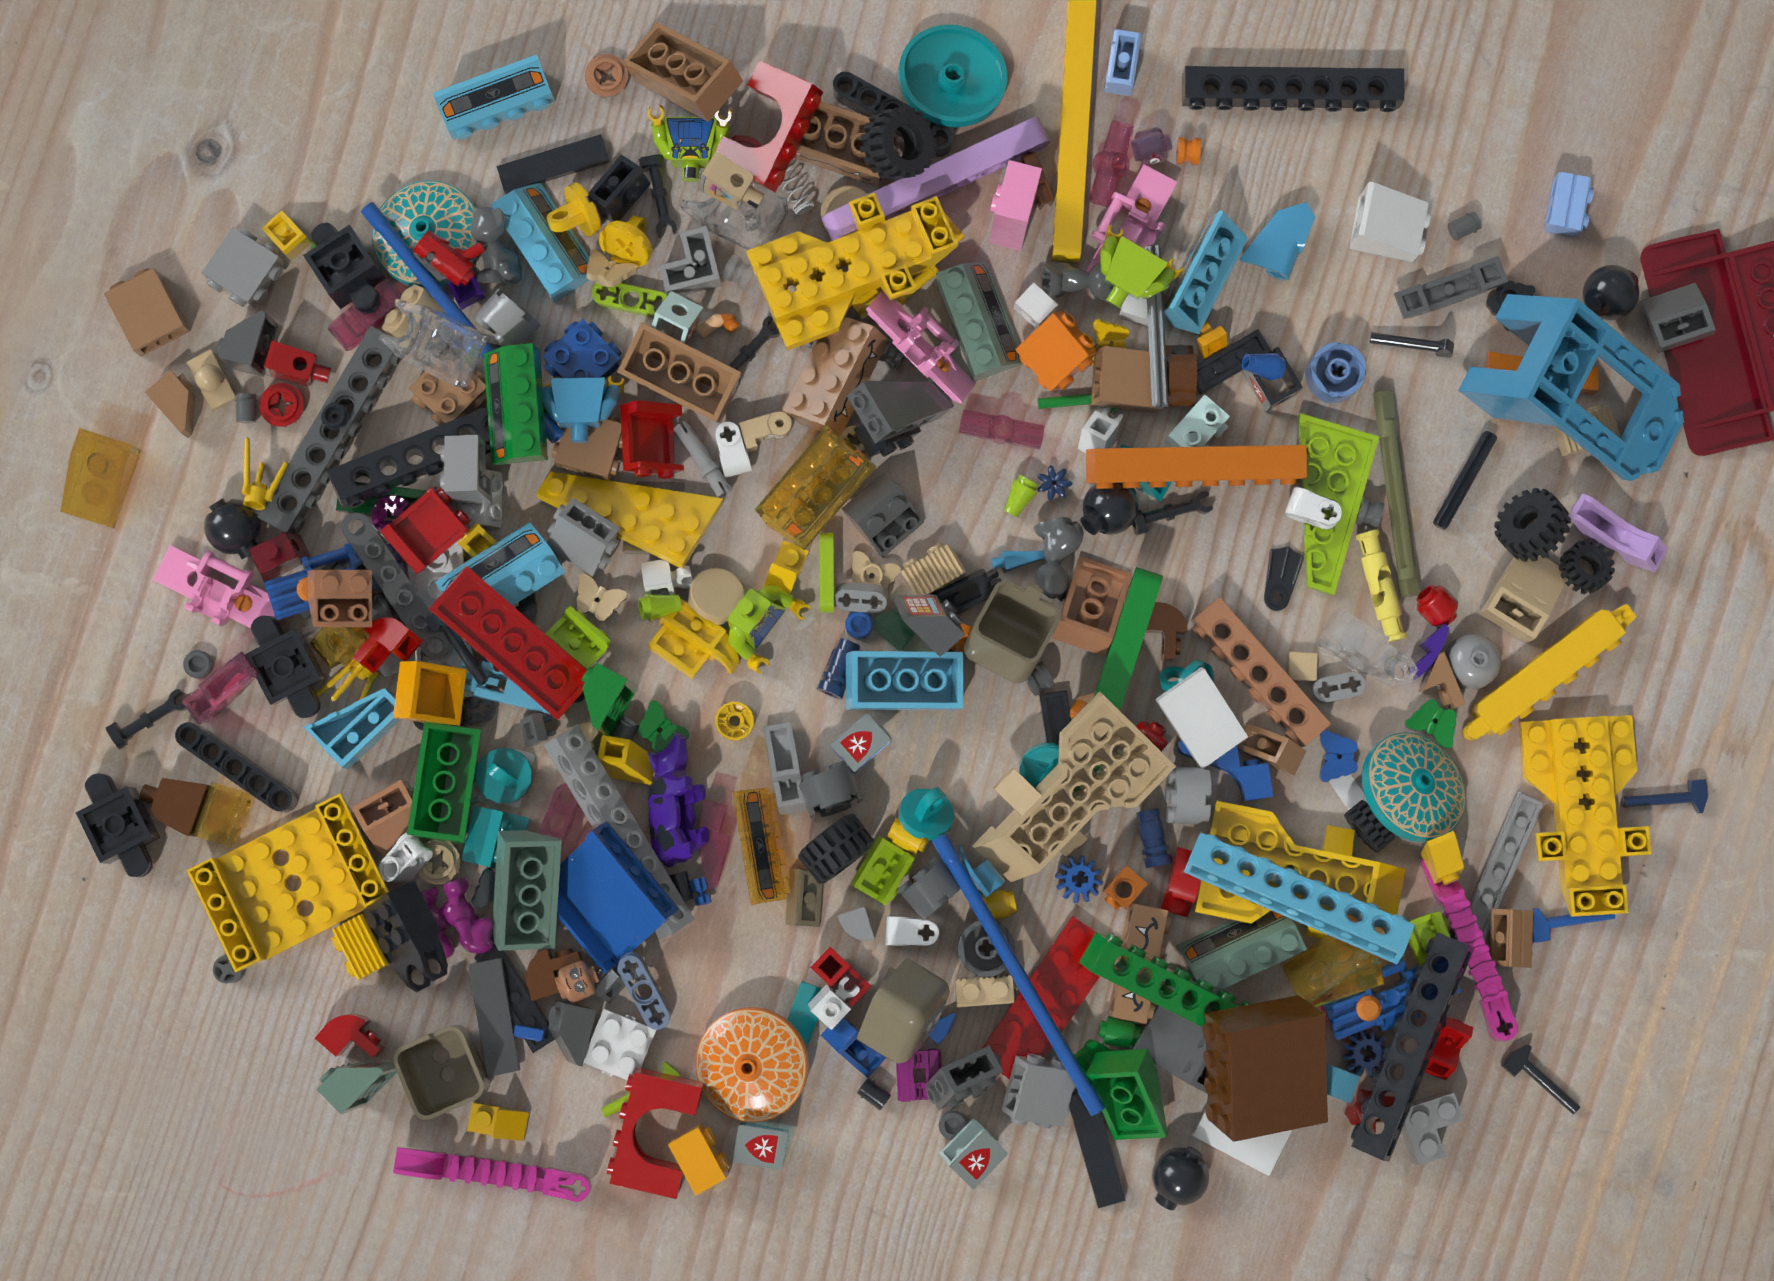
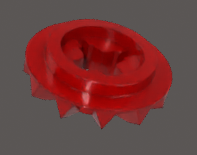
[259,383,305,427]

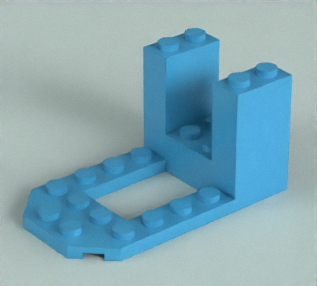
[1458,294,1684,481]

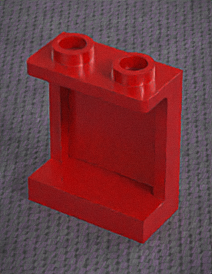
[620,400,684,479]
[380,486,472,574]

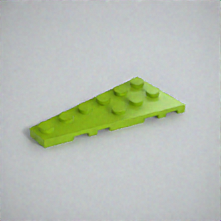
[1298,413,1379,596]

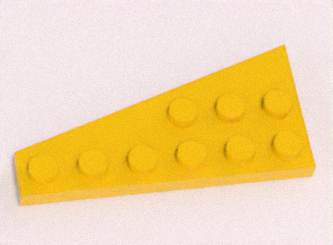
[536,472,723,569]

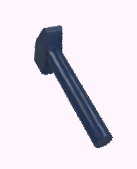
[1621,779,1708,814]

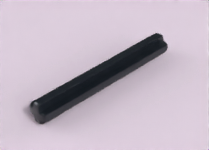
[1433,431,1497,530]

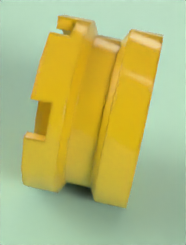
[715,701,754,741]

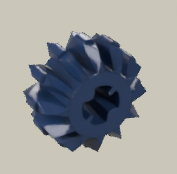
[1341,1029,1387,1077]

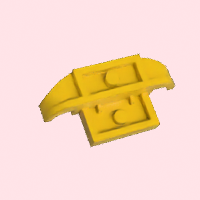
[647,599,739,680]

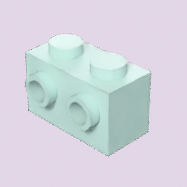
[1166,395,1230,447]

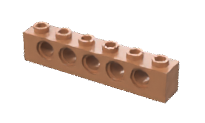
[1191,597,1331,747]

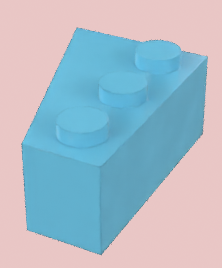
[304,688,401,769]

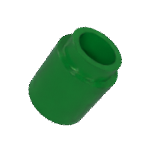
[1098,1016,1141,1049]

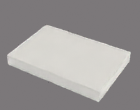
[1155,667,1248,769]
[1192,1104,1292,1176]

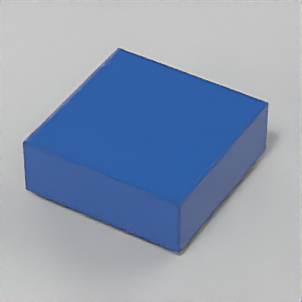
[514,1024,547,1042]

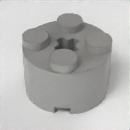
[475,288,541,346]
[1165,767,1211,824]

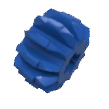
[1055,855,1103,903]

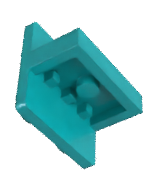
[462,806,529,868]

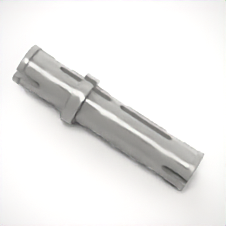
[673,420,733,498]

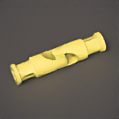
[1355,530,1408,643]

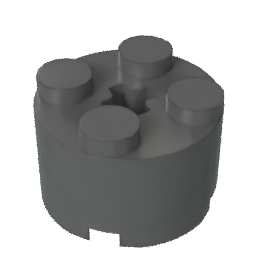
[799,761,863,819]
[897,854,961,920]
[957,920,1015,977]

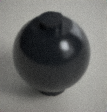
[1582,265,1640,321]
[1080,483,1139,535]
[204,498,261,559]
[1152,1146,1209,1211]

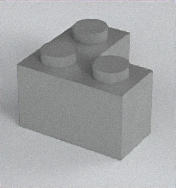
[659,226,722,296]
[440,435,492,504]
[1402,1091,1464,1165]

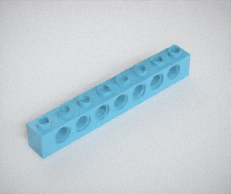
[1184,832,1415,964]

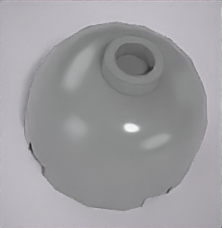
[1445,634,1501,690]

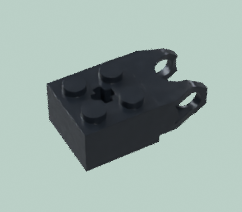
[363,880,448,993]

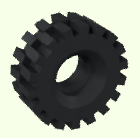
[1494,488,1571,562]

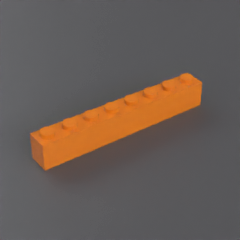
[1086,445,1307,489]

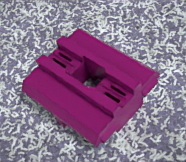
[896,1048,942,1102]

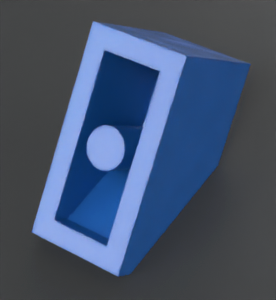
[821,1017,886,1078]

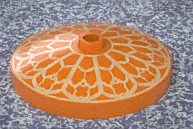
[695,1007,809,1122]

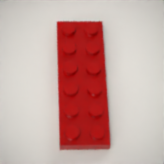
[428,566,587,720]
[980,916,1100,1080]

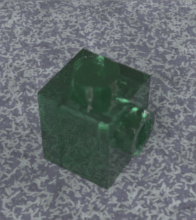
[873,608,916,651]

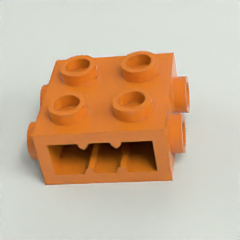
[1015,310,1098,391]

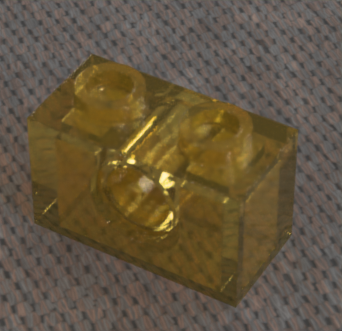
[309,627,369,669]

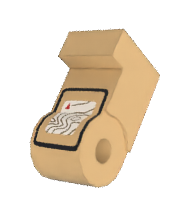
[739,411,792,454]

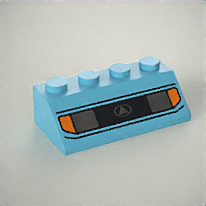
[433,54,555,140]
[490,183,590,303]
[1164,210,1248,334]
[435,522,565,606]

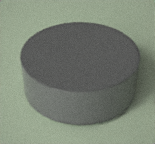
[183,650,214,679]
[938,1110,967,1140]

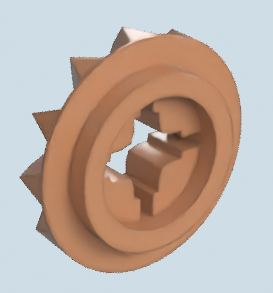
[585,54,629,98]

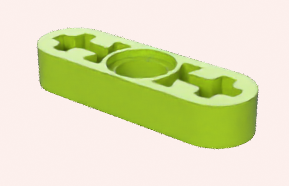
[592,283,667,318]
[819,532,834,613]

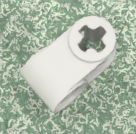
[715,422,752,478]
[1284,487,1342,530]
[379,832,433,883]
[885,916,940,946]

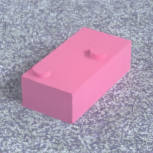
[990,160,1042,251]

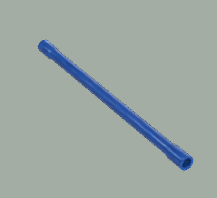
[361,202,564,443]
[932,833,1106,1116]

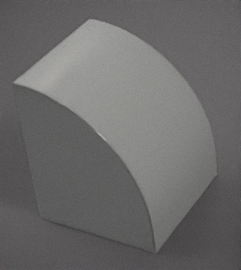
[837,907,875,941]

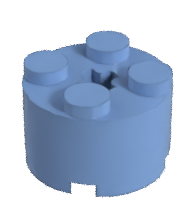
[1305,342,1366,404]

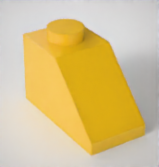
[1421,831,1464,885]

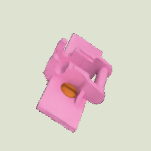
[1086,164,1177,273]
[866,290,976,404]
[153,545,280,628]

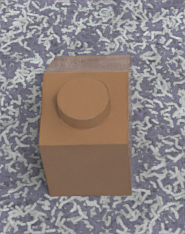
[145,370,195,438]
[1237,723,1306,776]

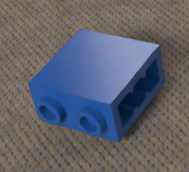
[542,319,622,380]

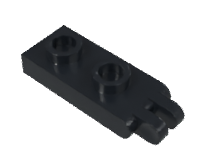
[930,569,1002,614]

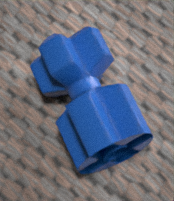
[690,877,712,906]

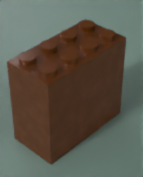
[1202,995,1328,1142]

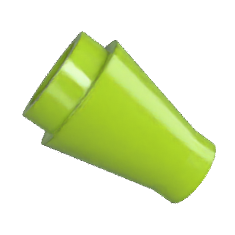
[1004,475,1038,518]
[638,594,681,622]

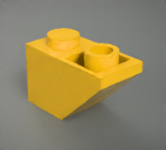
[598,735,654,785]

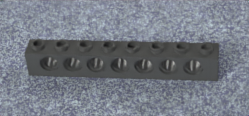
[257,326,404,533]

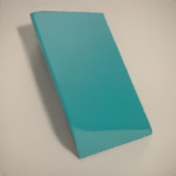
[787,981,822,1044]

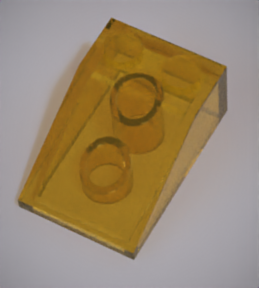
[60,428,141,529]
[1283,935,1384,1007]

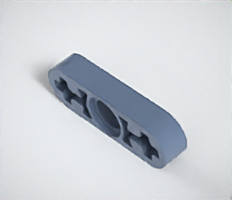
[618,952,671,1030]

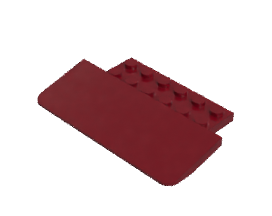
[1640,229,1774,456]

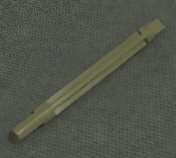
[1373,390,1420,598]

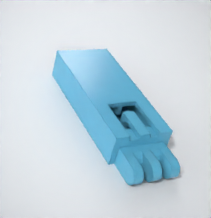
[460,661,552,716]

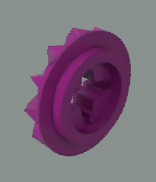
[371,496,411,534]

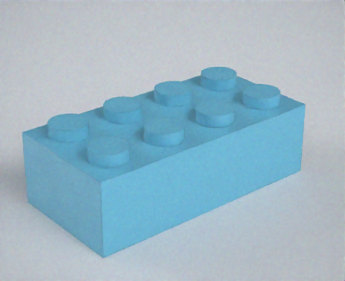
[846,651,963,710]

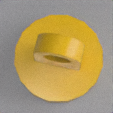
[547,182,601,237]
[599,215,653,269]

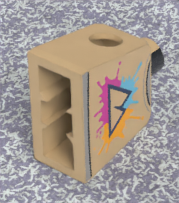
[700,151,765,210]

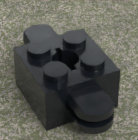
[303,222,386,314]
[244,615,326,718]
[75,773,160,877]

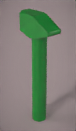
[1037,393,1116,414]

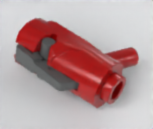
[413,230,485,287]

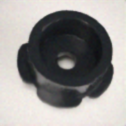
[321,403,349,430]

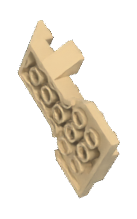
[973,691,1176,882]

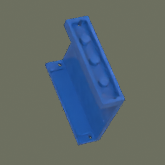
[557,821,679,974]

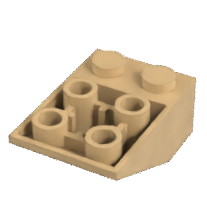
[1479,555,1567,643]

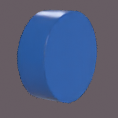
[845,612,873,639]

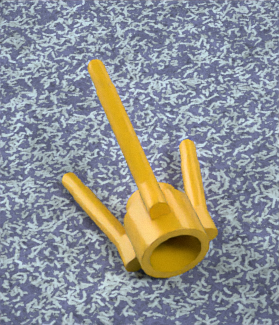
[241,437,288,510]
[316,658,379,701]

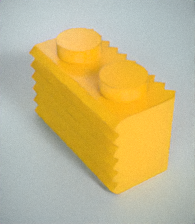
[331,914,391,980]

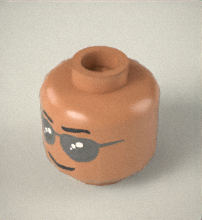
[555,961,599,1003]

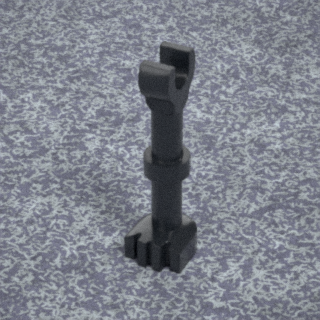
[638,154,677,238]
[728,316,780,384]
[1132,491,1213,535]
[105,689,191,750]

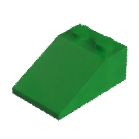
[1086,1049,1168,1140]

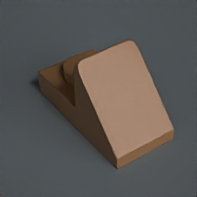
[1419,652,1466,709]

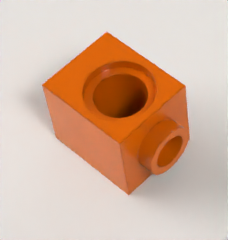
[1102,865,1148,910]

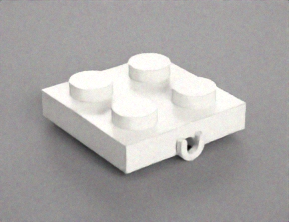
[583,1008,656,1080]

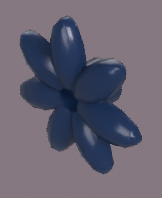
[1037,465,1073,501]

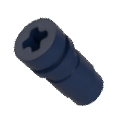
[817,638,860,699]
[1137,808,1173,869]

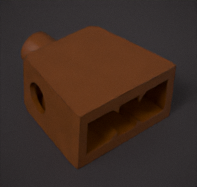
[139,778,214,837]

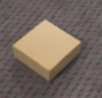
[1287,652,1317,682]

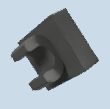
[520,712,556,747]
[595,968,625,1004]

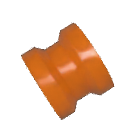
[1176,137,1201,165]

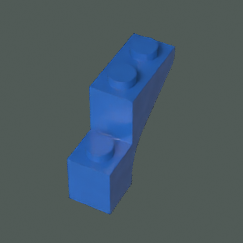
[1176,741,1274,802]

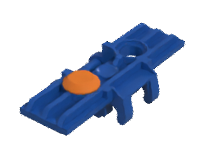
[264,543,406,620]
[1322,957,1462,1040]

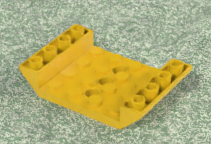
[186,793,389,973]

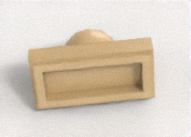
[186,349,236,412]

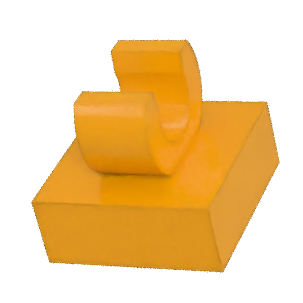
[1197,322,1228,360]

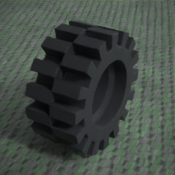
[1559,539,1615,594]
[1344,800,1395,853]

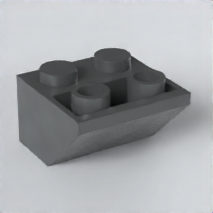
[1641,283,1716,353]
[842,473,924,558]

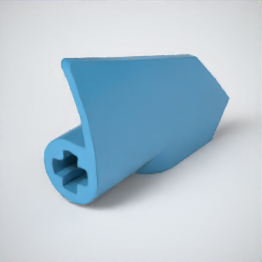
[1240,202,1315,281]
[959,844,1006,897]

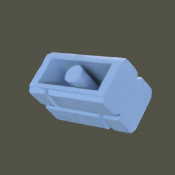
[1104,29,1142,96]
[1544,172,1594,237]

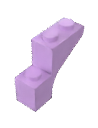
[1569,493,1668,573]

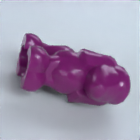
[421,876,494,958]

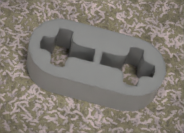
[834,582,888,613]
[1311,672,1366,703]

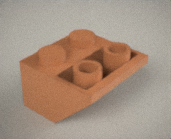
[307,570,372,627]
[351,780,421,858]

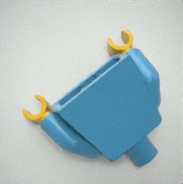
[543,376,624,443]

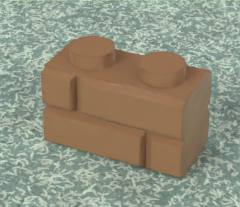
[1490,909,1533,968]

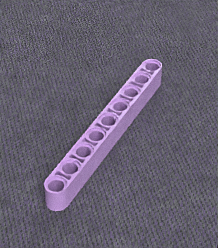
[821,117,1051,241]

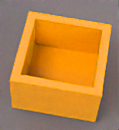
[393,661,467,726]
[668,1123,731,1196]

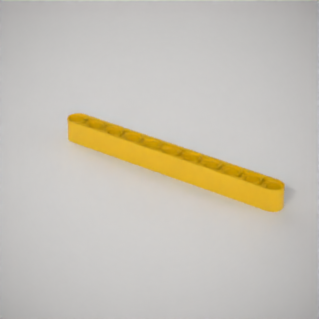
[1052,0,1096,263]

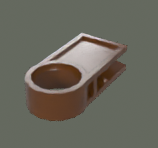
[1021,151,1054,210]

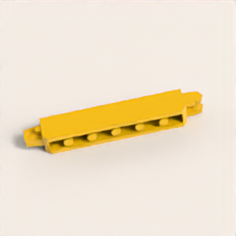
[1461,604,1637,741]

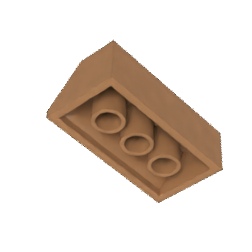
[617,322,741,423]

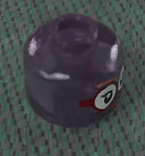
[1131,127,1173,166]

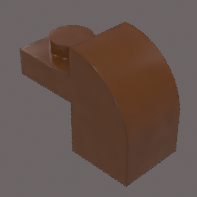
[1166,344,1197,406]
[1146,602,1188,662]
[526,948,583,1001]

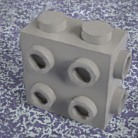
[202,227,285,308]
[547,498,620,577]
[1001,1053,1076,1129]

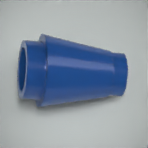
[1242,353,1286,381]

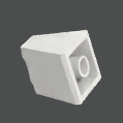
[1349,182,1431,262]

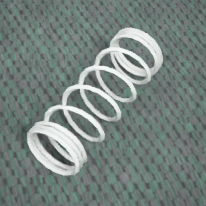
[782,166,814,215]

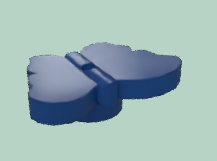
[1319,730,1358,783]

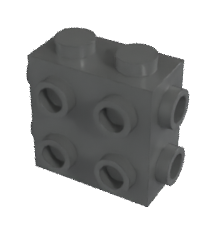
[925,1046,1003,1111]

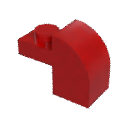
[352,617,423,674]
[1160,847,1201,917]
[810,947,871,1006]
[314,1014,385,1058]
[1425,1017,1474,1081]

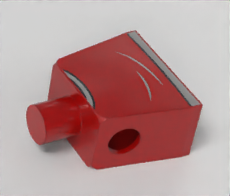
[264,341,332,387]

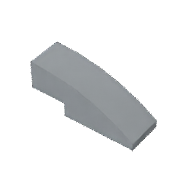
[763,721,807,816]

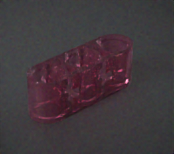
[328,279,402,351]
[538,783,579,852]

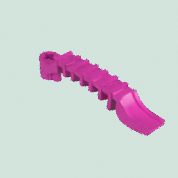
[1420,860,1518,1042]
[393,1147,592,1202]

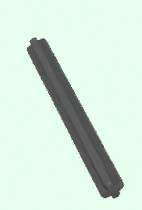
[1144,245,1169,408]

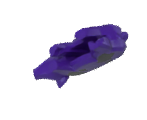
[648,732,709,867]

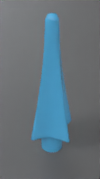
[991,550,1045,573]

